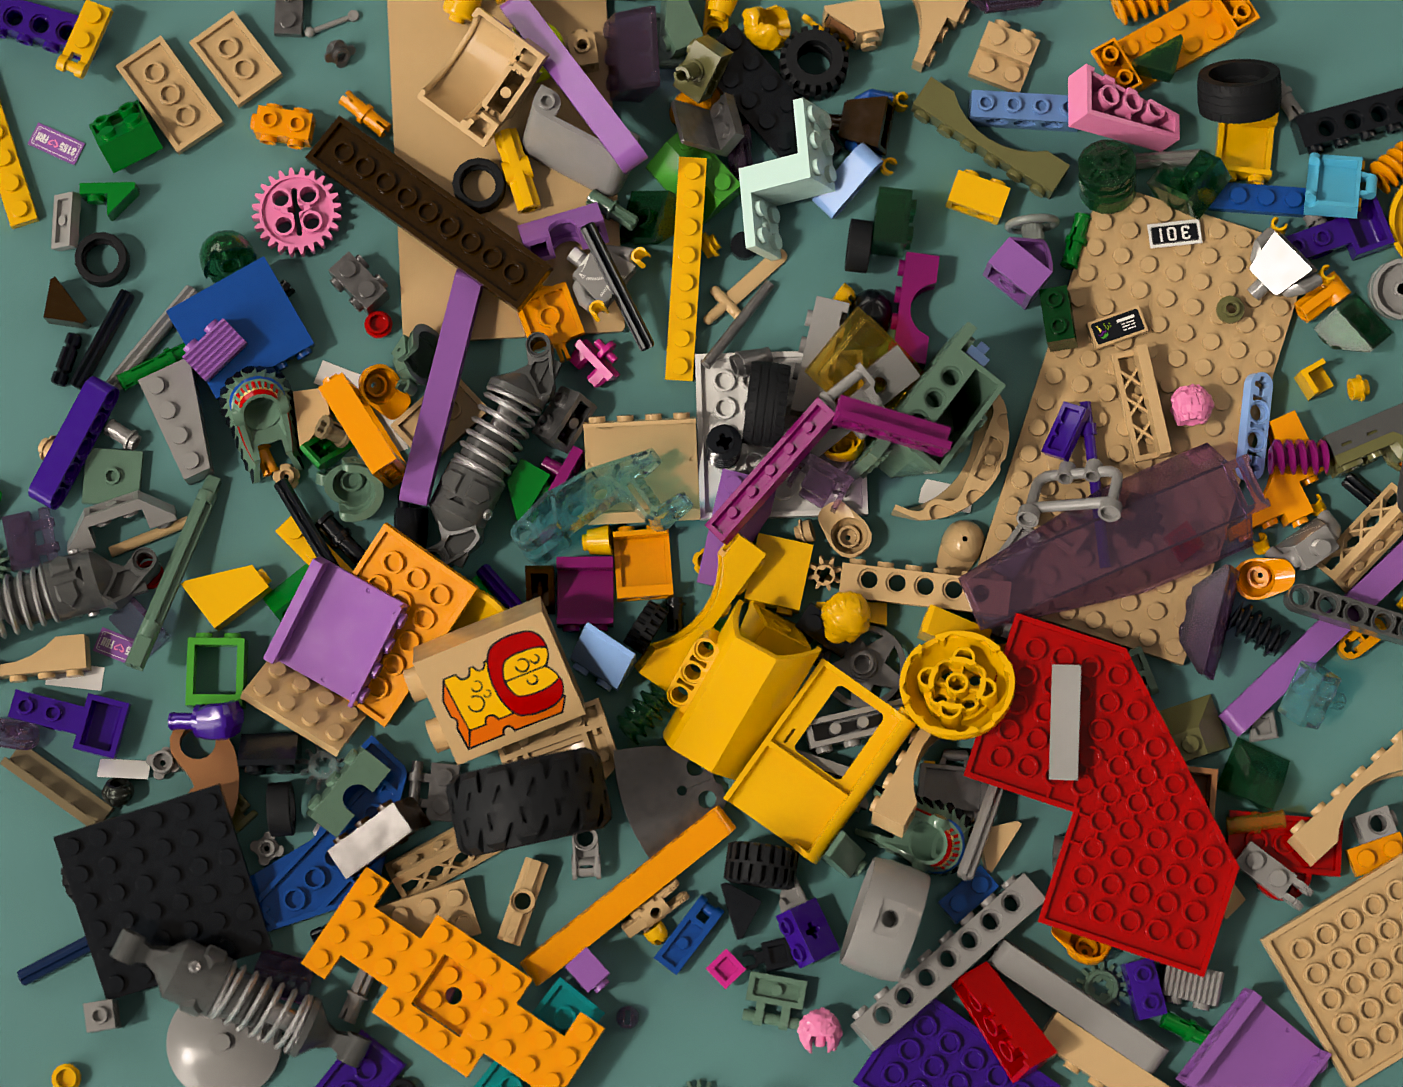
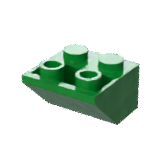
[89,100,163,173]

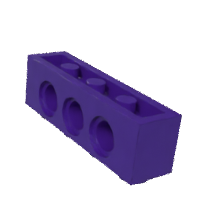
[0,0,97,60]

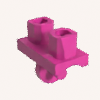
[569,338,621,388]

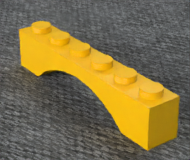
[634,533,766,691]

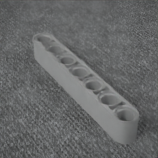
[987,938,1170,1074]

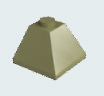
[1159,694,1230,762]

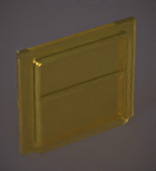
[804,307,924,410]

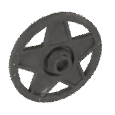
[823,625,906,708]

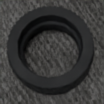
[1197,59,1282,124]
[742,361,791,448]

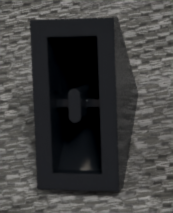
[720,882,762,940]

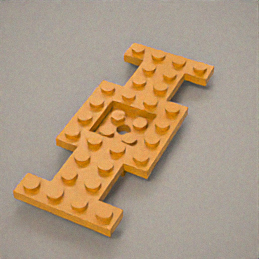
[301,866,605,1087]

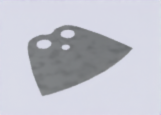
[614,746,726,859]

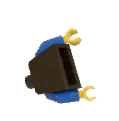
[829,89,909,176]

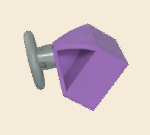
[983,214,1060,310]

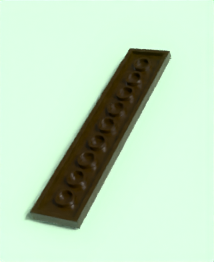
[305,115,554,313]

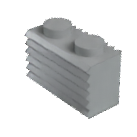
[1160,964,1224,1011]

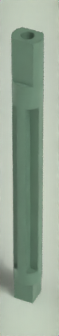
[125,474,222,671]

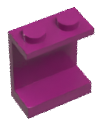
[556,556,614,632]

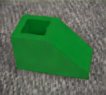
[507,458,551,527]

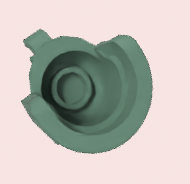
[391,324,439,396]
[316,456,384,522]

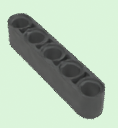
[1283,584,1403,646]

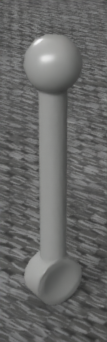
[304,10,359,38]

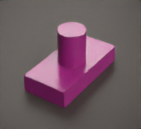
[540,445,585,505]

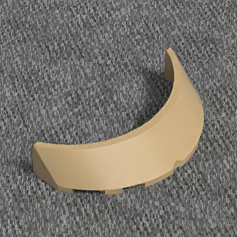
[891,394,1009,521]

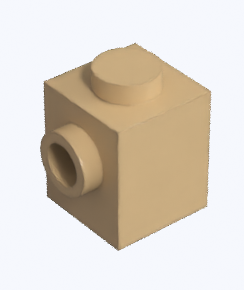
[567,29,600,73]

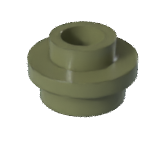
[1216,296,1244,324]

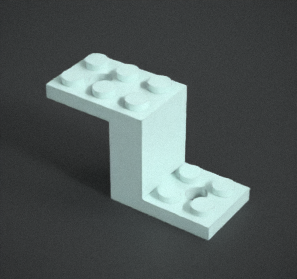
[739,97,837,261]

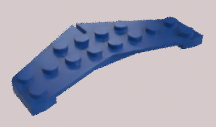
[251,735,408,932]

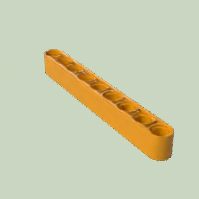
[519,805,737,986]

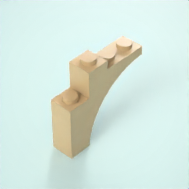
[911,0,970,73]

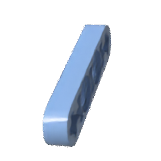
[1235,372,1273,481]

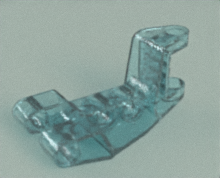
[511,448,693,566]

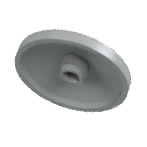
[166,1008,283,1087]

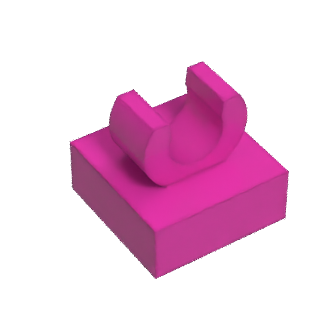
[706,948,746,989]

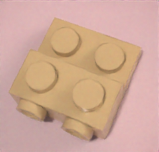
[968,19,1040,92]

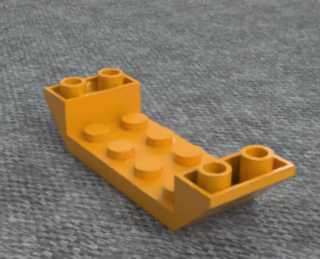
[1091,0,1260,93]

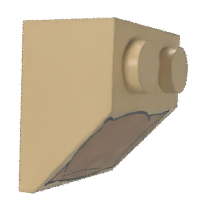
[822,0,885,52]

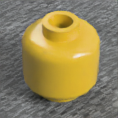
[443,0,482,25]

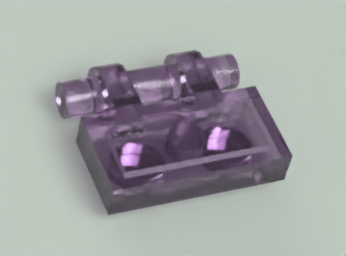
[1,507,60,573]

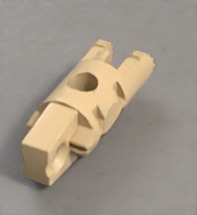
[621,877,690,938]

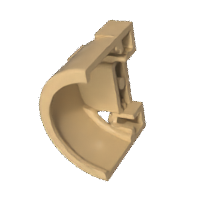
[417,7,550,147]

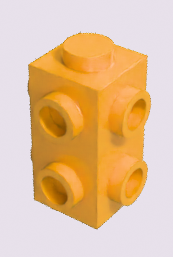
[250,103,316,150]

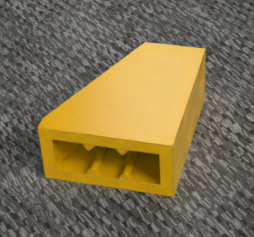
[181,565,272,632]
[917,604,995,642]

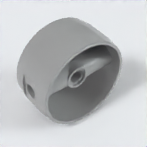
[839,857,930,982]

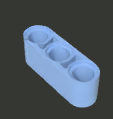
[812,142,883,219]

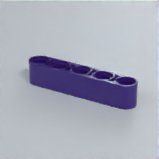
[28,376,120,510]

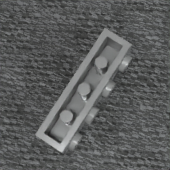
[805,699,919,755]

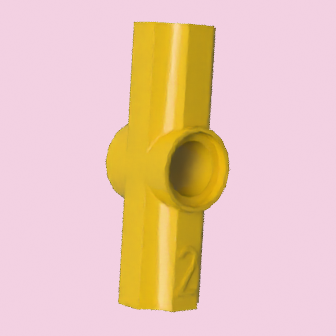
[494,128,541,214]

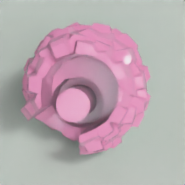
[1170,384,1214,426]
[797,1007,843,1054]

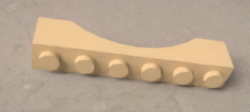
[0,634,92,683]
[869,689,975,838]
[1287,729,1403,867]

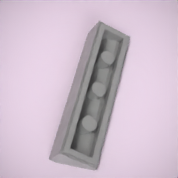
[1049,664,1081,781]

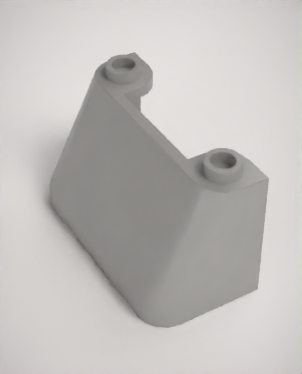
[522,84,640,197]

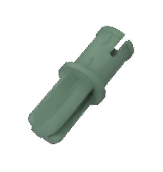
[586,189,639,230]

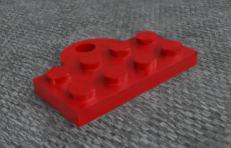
[1226,810,1344,901]

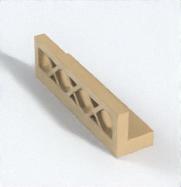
[1110,344,1172,463]
[1315,482,1403,593]
[384,827,501,898]

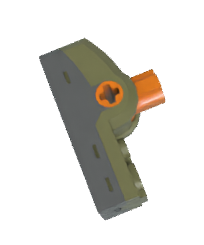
[1316,403,1403,479]

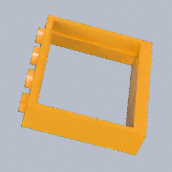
[318,373,407,489]

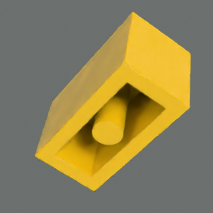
[945,169,1011,225]

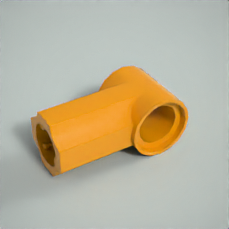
[1293,271,1352,323]

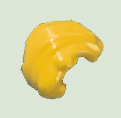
[742,5,791,51]
[821,591,871,644]

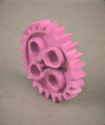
[252,167,342,257]

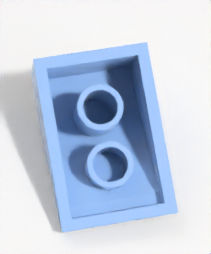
[570,622,636,692]

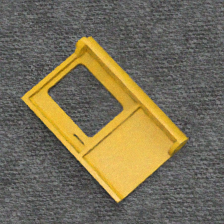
[723,658,916,865]

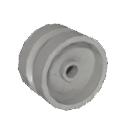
[1367,259,1403,321]

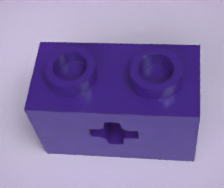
[776,897,840,968]
[1120,958,1168,1021]

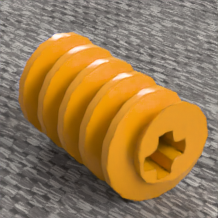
[1111,0,1172,26]
[1369,141,1403,194]

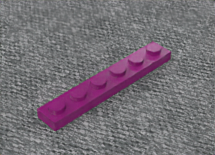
[705,397,835,545]

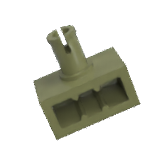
[672,34,734,104]

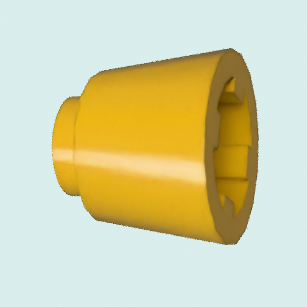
[707,0,739,21]
[582,524,614,555]

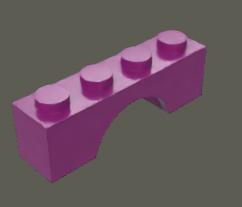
[887,252,940,370]

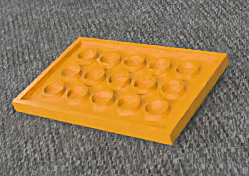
[341,522,480,727]

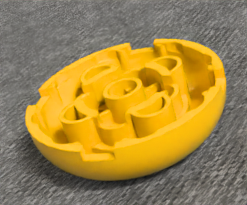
[899,631,1015,740]

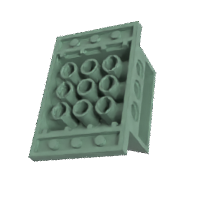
[844,321,1006,482]

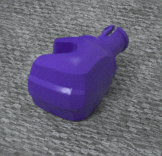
[168,700,244,740]

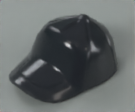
[850,289,892,347]

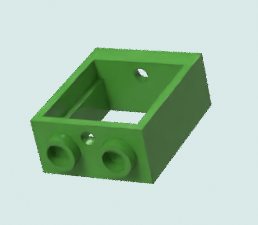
[185,633,248,709]

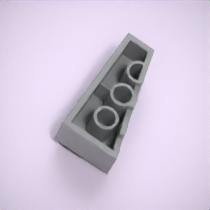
[787,296,850,417]
[138,359,215,486]

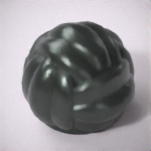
[102,778,134,807]

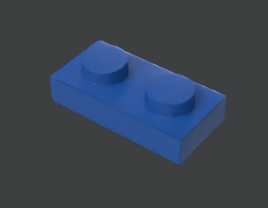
[937,865,1000,924]

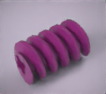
[1268,439,1330,475]

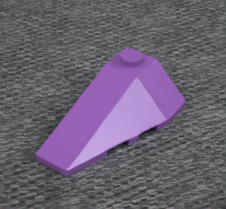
[697,469,776,586]

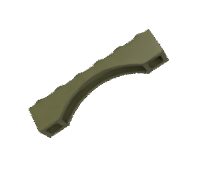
[911,77,1070,199]

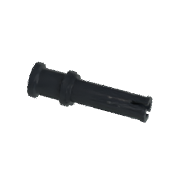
[315,510,366,566]

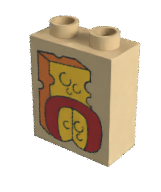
[403,596,586,765]

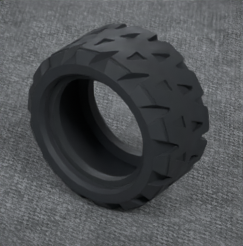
[446,747,613,857]

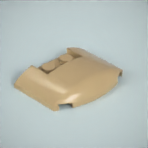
[497,698,617,780]

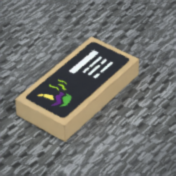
[1085,305,1149,351]

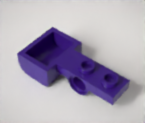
[1285,196,1395,261]
[8,689,131,760]

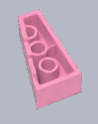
[1068,63,1180,152]

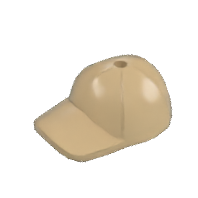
[818,501,872,558]
[936,520,985,576]

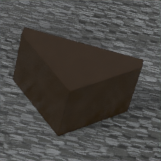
[43,276,92,329]
[525,565,555,614]

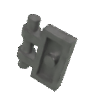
[405,761,461,822]

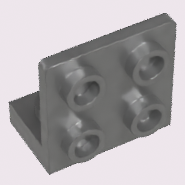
[671,92,745,157]

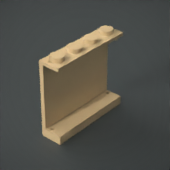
[583,412,701,525]

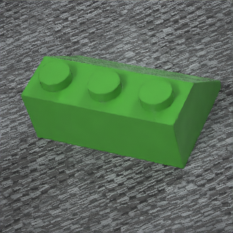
[646,132,741,225]

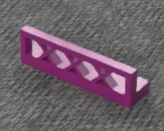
[832,395,952,457]

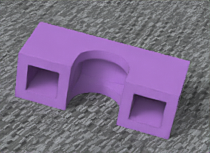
[517,202,609,261]

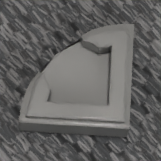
[1249,710,1279,743]
[779,877,808,913]

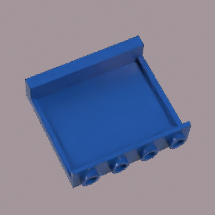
[166,256,315,401]

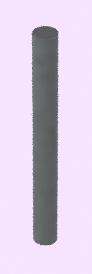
[701,280,774,369]

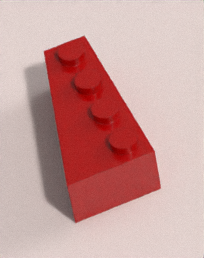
[952,961,1058,1084]

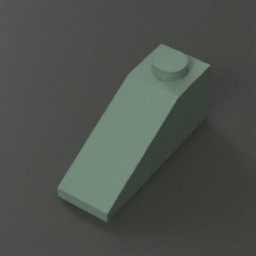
[659,0,704,60]
[821,830,867,879]

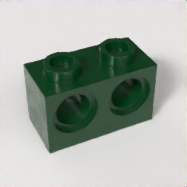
[1039,285,1078,352]

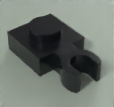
[742,938,795,972]

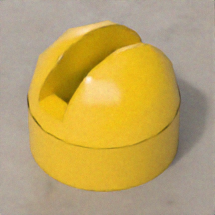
[833,283,856,306]
[643,921,668,945]

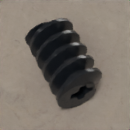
[706,424,742,469]
[1225,601,1291,657]

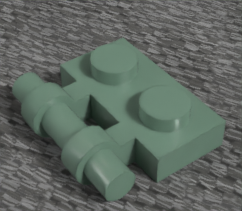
[742,971,807,1031]

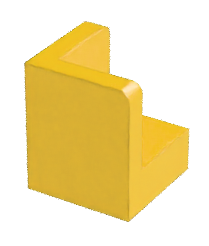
[1294,358,1334,401]

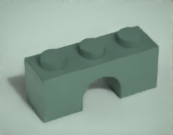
[306,746,391,838]

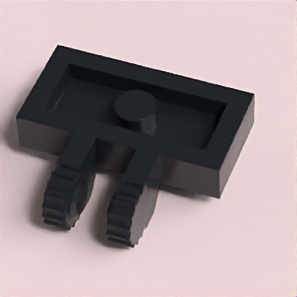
[795,602,852,667]

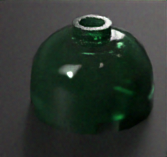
[199,230,257,283]

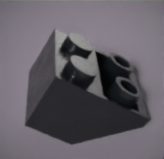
[237,733,302,775]

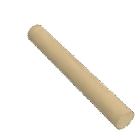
[108,516,188,558]

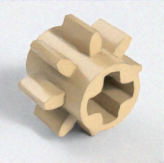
[808,555,842,591]

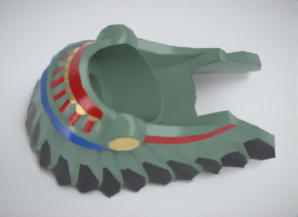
[219,366,304,484]
[854,785,974,876]

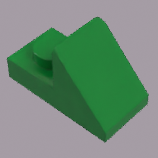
[79,182,140,221]

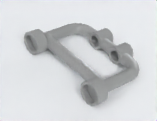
[1016,458,1123,528]

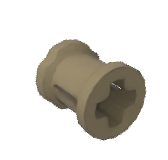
[315,415,350,448]

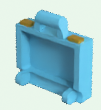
[1303,153,1378,219]

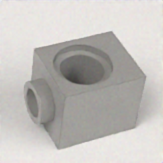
[1349,805,1398,845]
[83,999,122,1033]

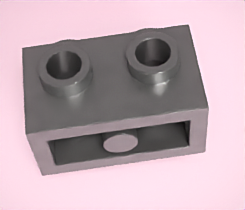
[329,251,390,315]
[531,386,597,454]

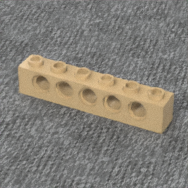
[839,558,1012,617]

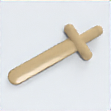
[703,249,787,325]

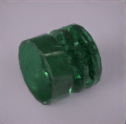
[1078,140,1137,214]

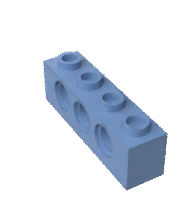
[968,90,1078,132]

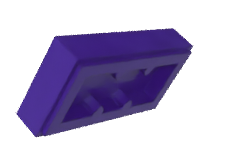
[1041,401,1091,462]

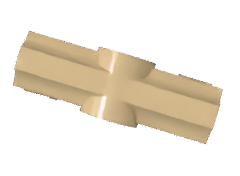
[497,857,549,947]

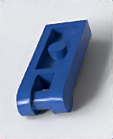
[654,894,725,975]

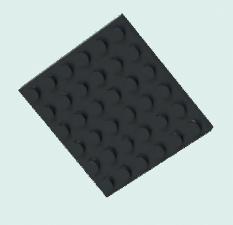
[53,783,273,1000]

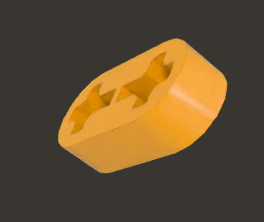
[1336,618,1386,661]

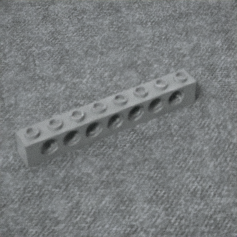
[850,873,1045,1052]

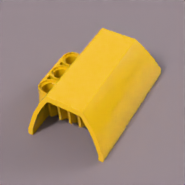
[663,599,822,780]

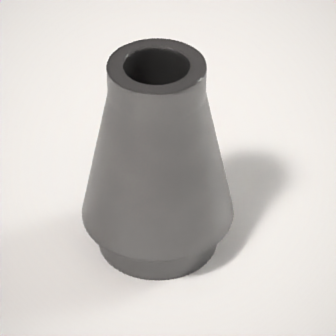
[729,347,773,378]

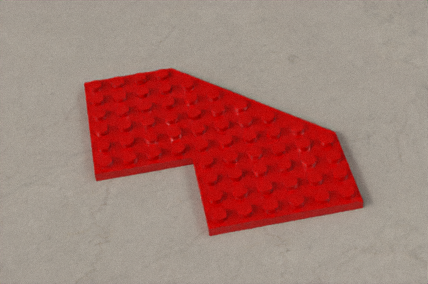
[963,613,1239,977]

